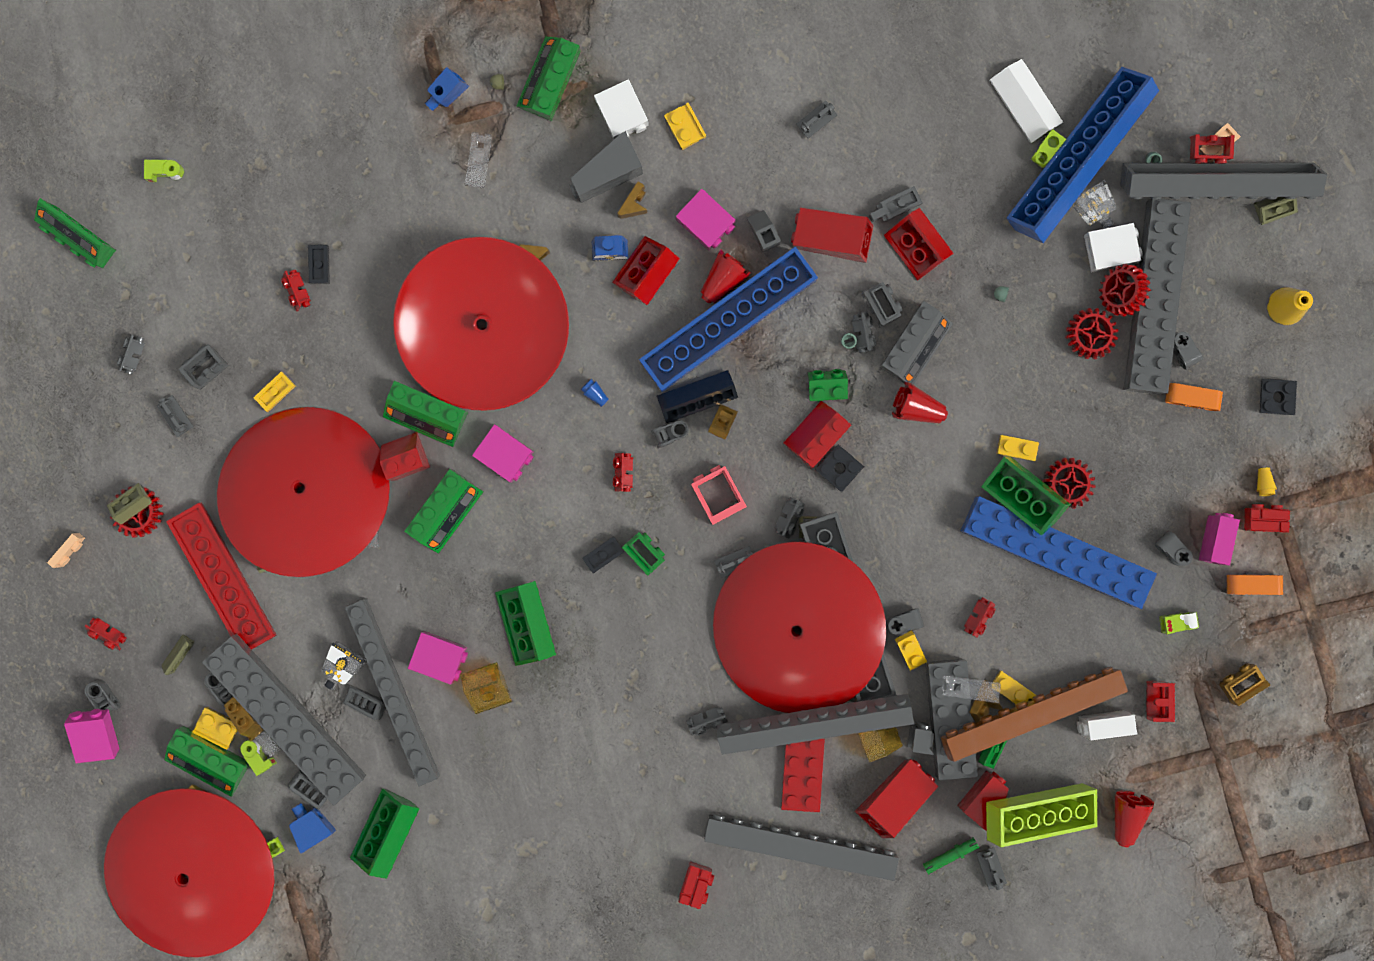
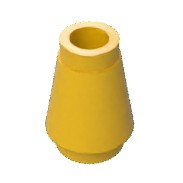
[1257,467,1277,496]

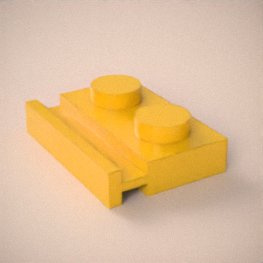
[664,103,706,150]
[192,707,238,750]

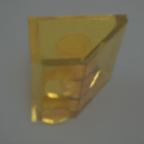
[460,662,512,714]
[857,727,903,763]

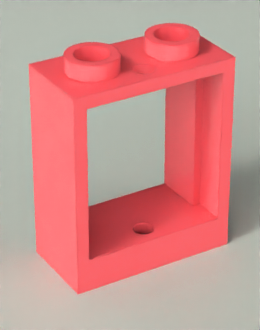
[691,465,747,525]

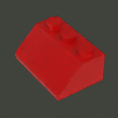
[884,208,954,281]
[612,236,680,305]
[783,401,851,469]

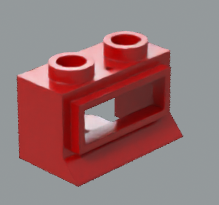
[1190,134,1235,164]
[1146,681,1175,722]

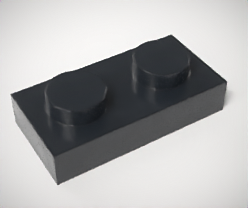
[308,245,330,284]
[582,536,625,574]

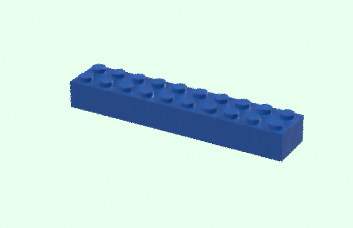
[1006,67,1159,243]
[639,246,818,392]
[960,496,1157,609]

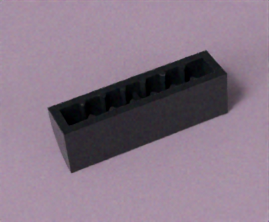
[657,370,738,424]

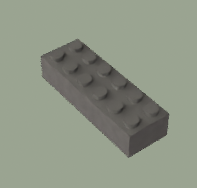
[925,659,978,780]

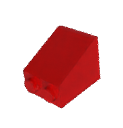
[380,432,431,481]
[957,770,1009,831]

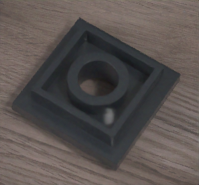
[1259,379,1297,415]
[816,444,864,493]

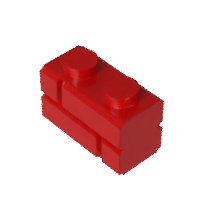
[1244,504,1290,533]
[678,862,715,909]

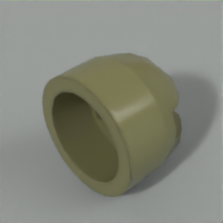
[490,74,504,90]

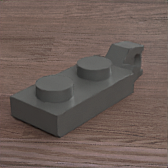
[869,186,923,222]

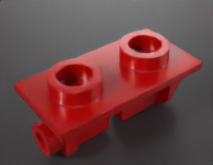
[281,270,311,312]
[613,453,633,492]
[964,597,996,638]
[85,618,127,651]

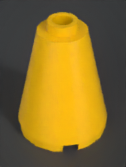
[1267,287,1313,325]

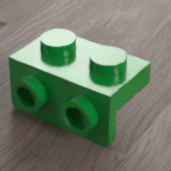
[808,369,848,401]

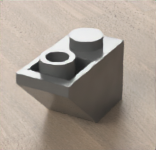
[746,210,781,253]

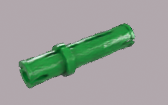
[923,837,979,875]

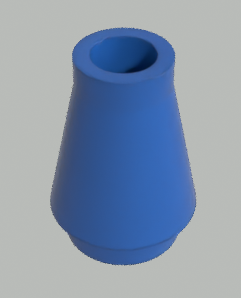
[581,379,609,407]

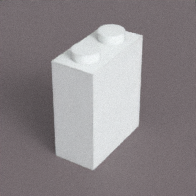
[594,79,649,140]
[1084,223,1143,273]
[1077,710,1137,740]

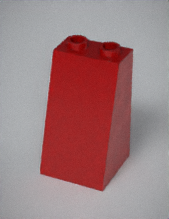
[791,208,874,263]
[855,759,938,838]

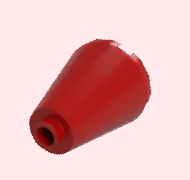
[700,249,751,304]
[892,382,948,424]
[1115,790,1154,847]

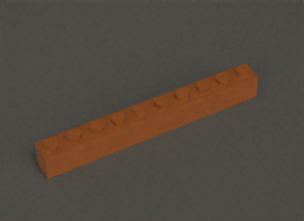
[940,667,1128,762]

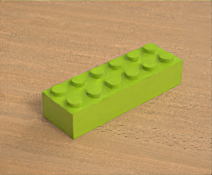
[986,783,1097,847]

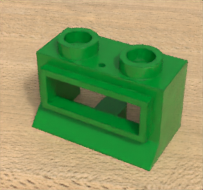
[622,532,665,576]

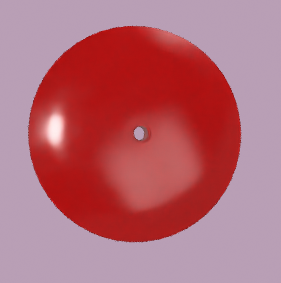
[394,237,569,411]
[217,407,390,577]
[713,542,886,713]
[104,788,274,957]

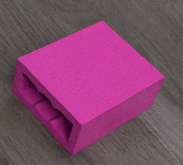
[676,189,735,250]
[472,424,534,483]
[1199,513,1240,566]
[408,631,468,685]
[64,709,120,763]

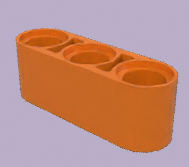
[1165,383,1223,411]
[1227,575,1283,595]

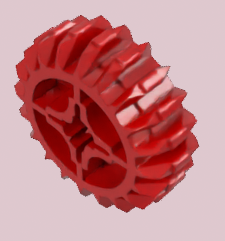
[1099,264,1151,316]
[1065,308,1118,360]
[1043,458,1096,509]
[110,486,164,538]

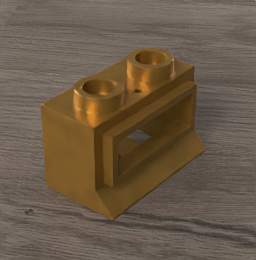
[1219,663,1271,706]
[224,697,264,742]

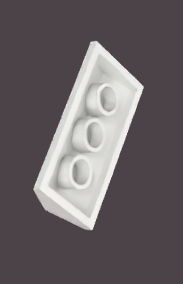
[989,59,1063,143]

